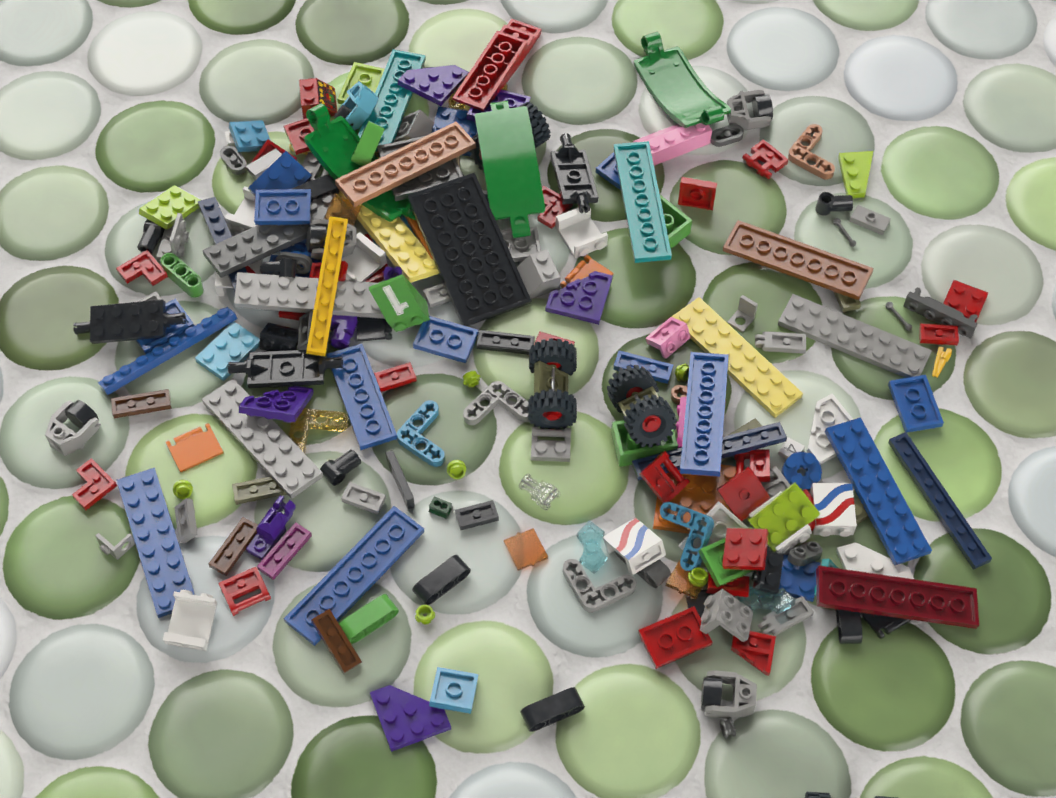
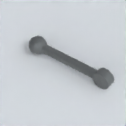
[833,218,856,247]
[885,302,912,331]

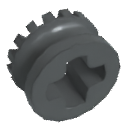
[720,717,736,739]

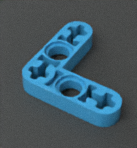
[397,400,445,467]
[660,502,714,571]

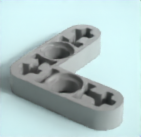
[463,381,530,425]
[563,559,636,613]

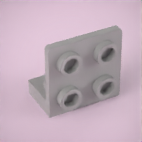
[156,213,189,261]

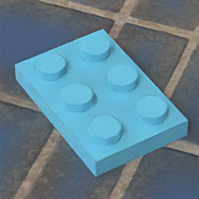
[195,321,260,381]

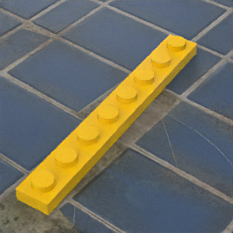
[306,216,348,356]

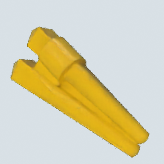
[932,346,952,378]

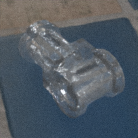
[519,474,561,510]

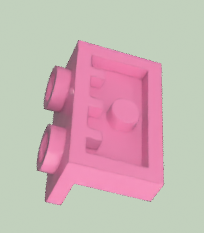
[645,317,691,358]

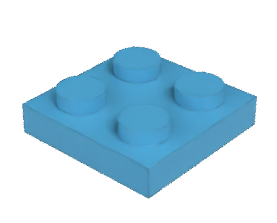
[229,120,271,152]
[429,667,479,714]

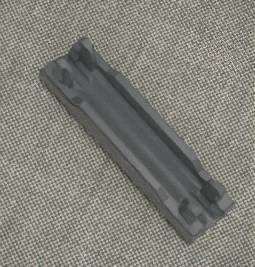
[903,287,978,339]

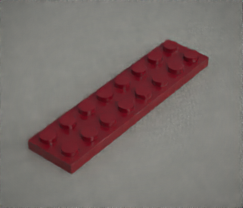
[816,566,979,629]

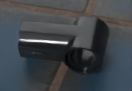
[815,192,853,216]
[137,219,165,254]
[260,258,297,278]
[320,449,361,486]

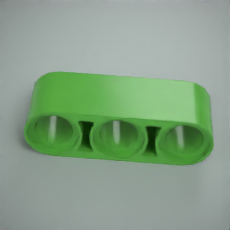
[351,121,385,167]
[160,253,204,298]
[339,594,399,644]

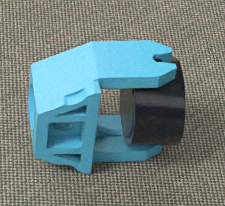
[334,81,379,131]

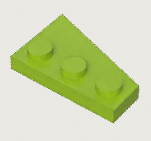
[838,151,874,198]

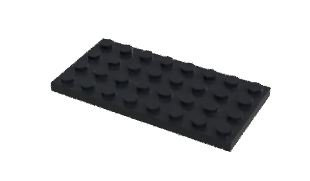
[407,173,532,326]

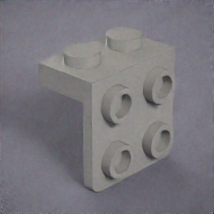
[700,589,753,642]

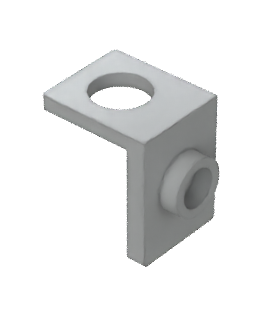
[728,295,758,333]
[95,533,135,560]

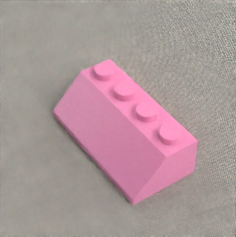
[633,123,712,166]

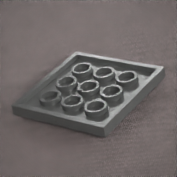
[377,135,463,201]

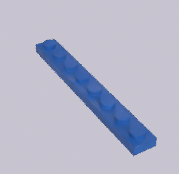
[98,307,238,395]

